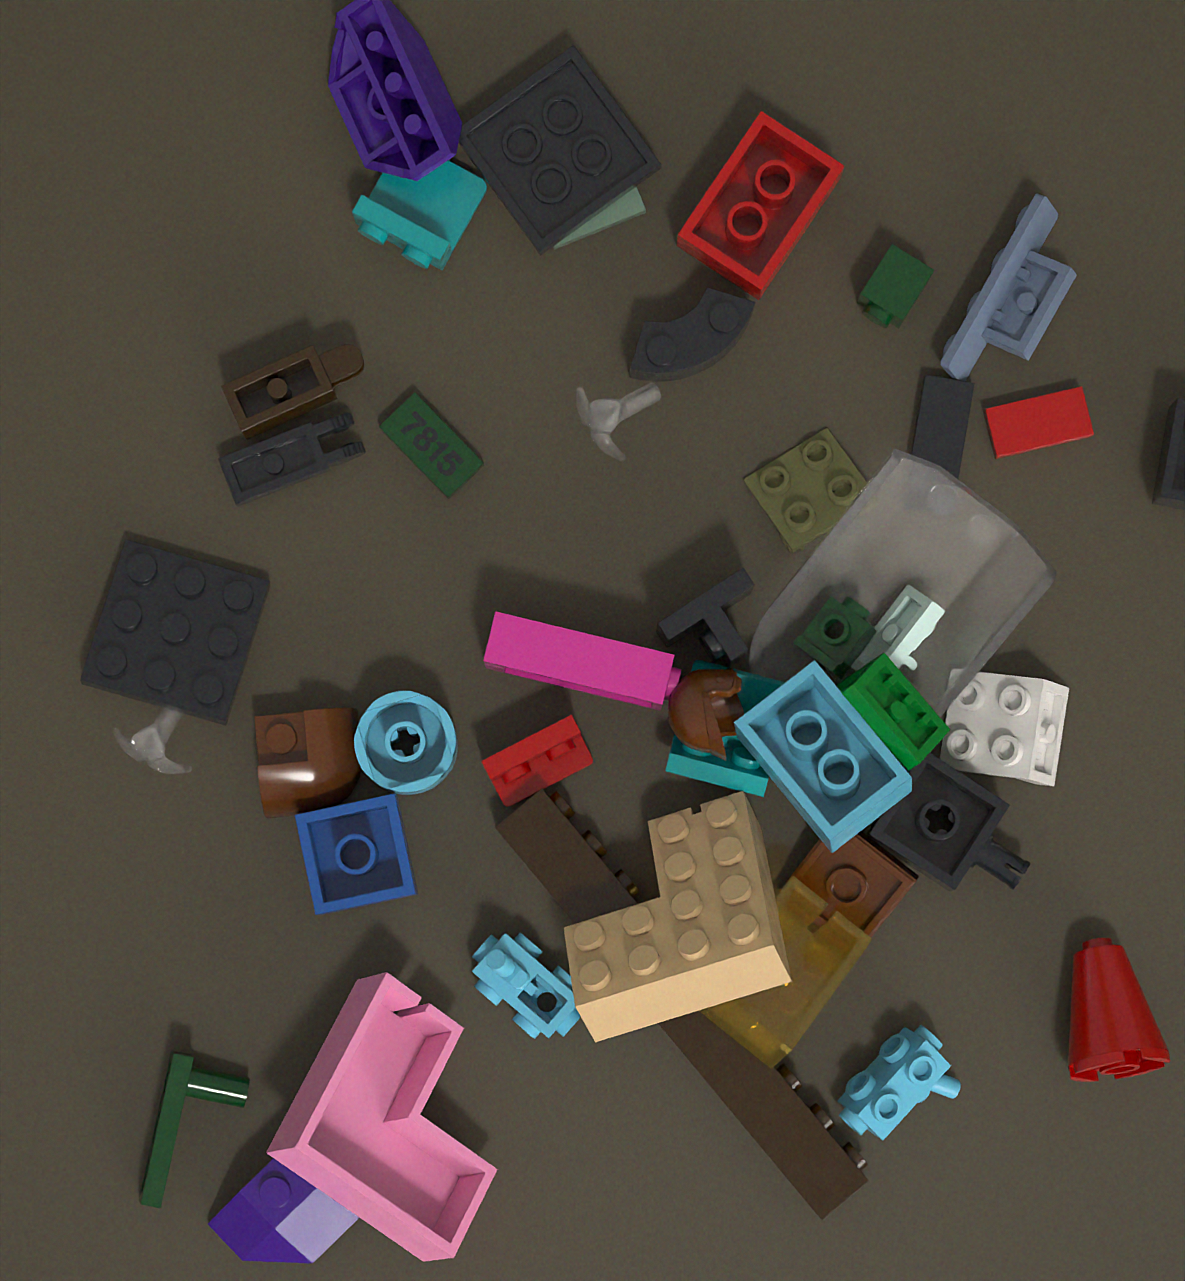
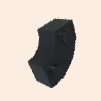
[630,288,755,382]

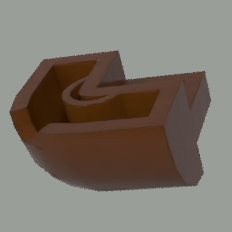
[254,708,361,818]

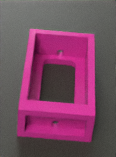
[483,611,682,711]

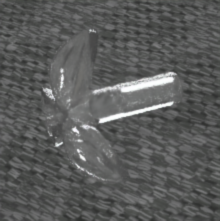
[576,382,661,461]
[113,708,193,774]

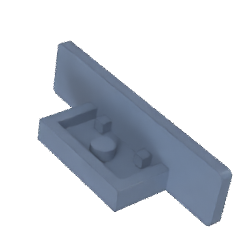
[941,193,1077,381]

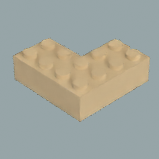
[564,791,792,1042]

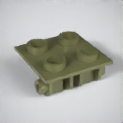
[743,428,879,553]

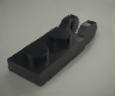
[218,413,366,507]

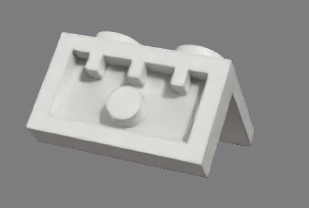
[940,670,1069,787]

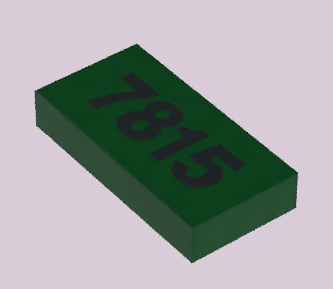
[379,392,484,500]

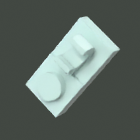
[851,584,945,671]

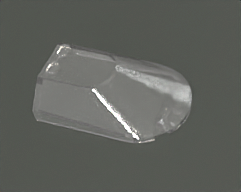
[749,448,1057,717]

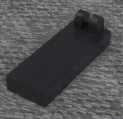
[901,375,975,517]

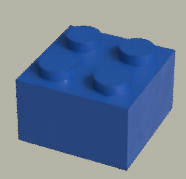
[295,794,418,916]

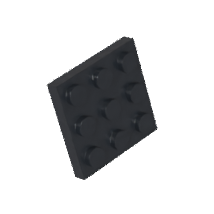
[459,45,662,255]
[80,540,270,726]

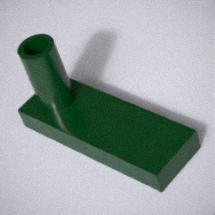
[138,1050,250,1208]

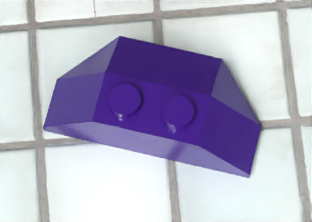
[328,0,462,181]
[208,1158,359,1263]

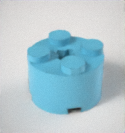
[354,691,458,795]

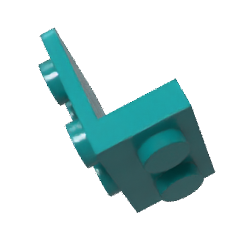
[352,160,487,271]

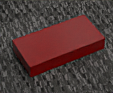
[984,386,1094,459]

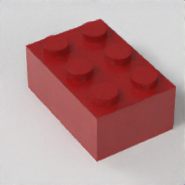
[676,111,845,300]

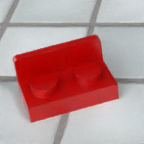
[481,715,593,807]

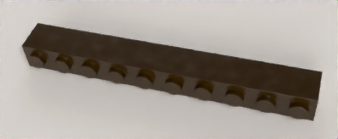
[495,789,869,1220]

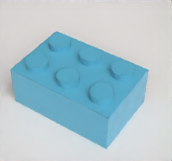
[734,660,912,853]

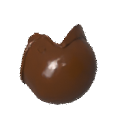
[668,668,744,761]

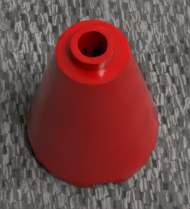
[1068,938,1171,1082]

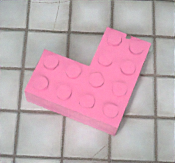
[266,972,498,1262]

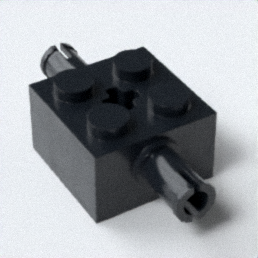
[866,753,1031,891]

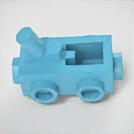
[472,932,581,1039]
[837,1025,961,1141]

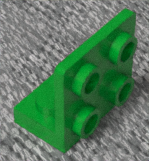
[836,652,950,771]

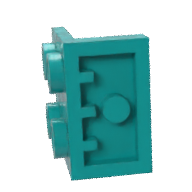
[665,659,786,797]

